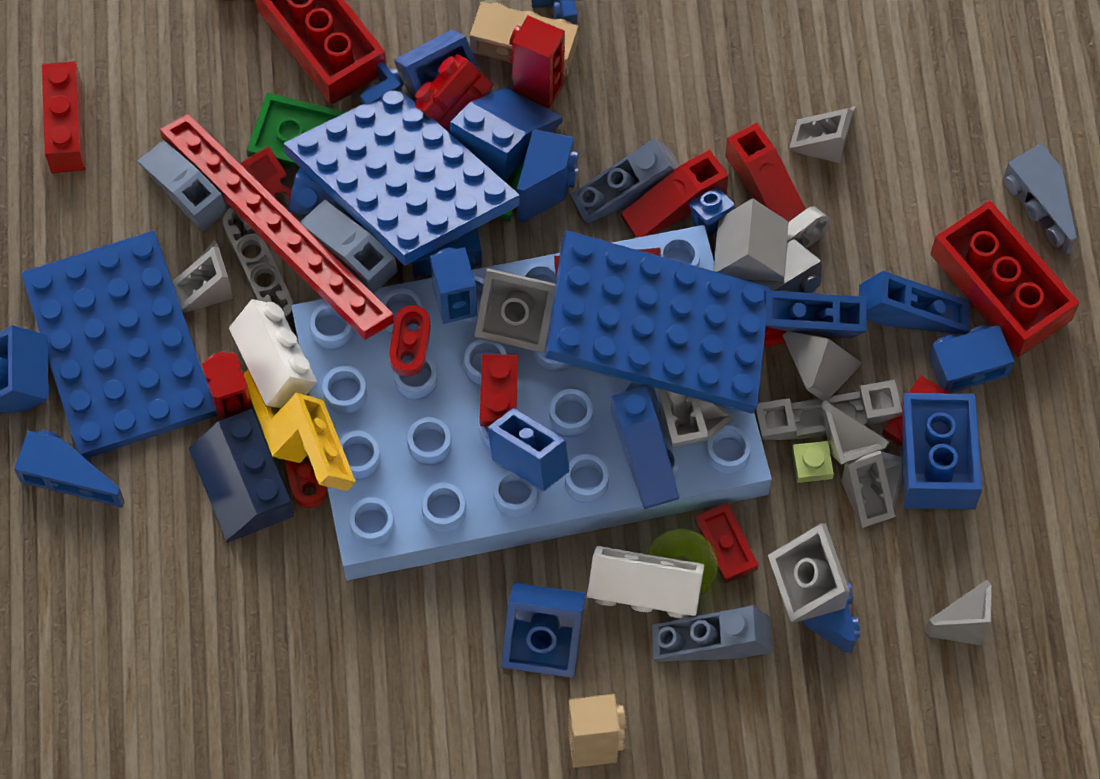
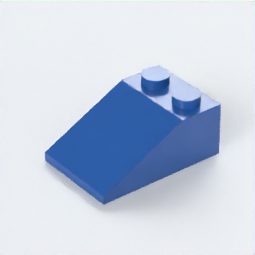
[449,87,563,181]
[902,393,982,510]

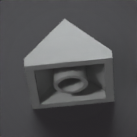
[714,198,788,281]
[474,268,555,353]
[768,523,850,622]

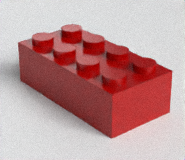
[256,0,386,105]
[930,200,1080,358]

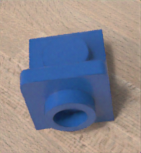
[360,61,404,105]
[688,186,735,237]

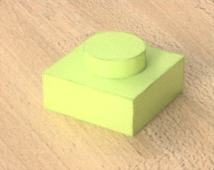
[792,441,834,483]

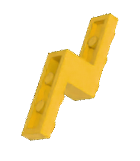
[244,369,356,491]

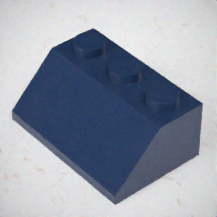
[189,408,294,543]

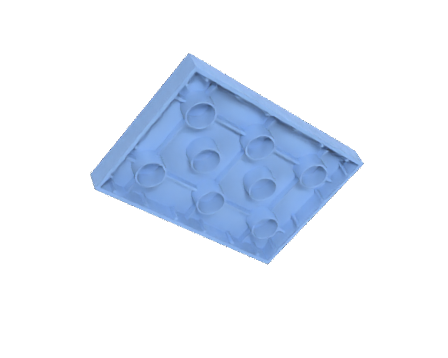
[291,225,772,581]

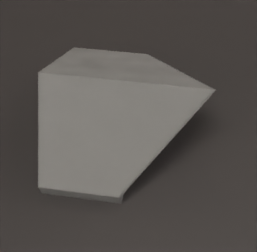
[789,106,856,163]
[172,239,233,313]
[783,331,863,401]
[657,388,733,447]
[820,400,889,464]
[841,451,902,528]
[925,580,992,646]

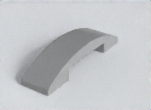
[755,380,903,440]

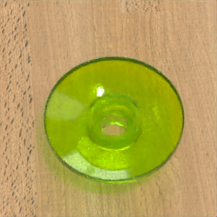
[647,529,718,595]

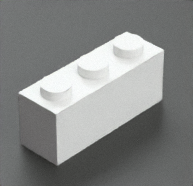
[229,299,317,408]
[587,546,705,618]

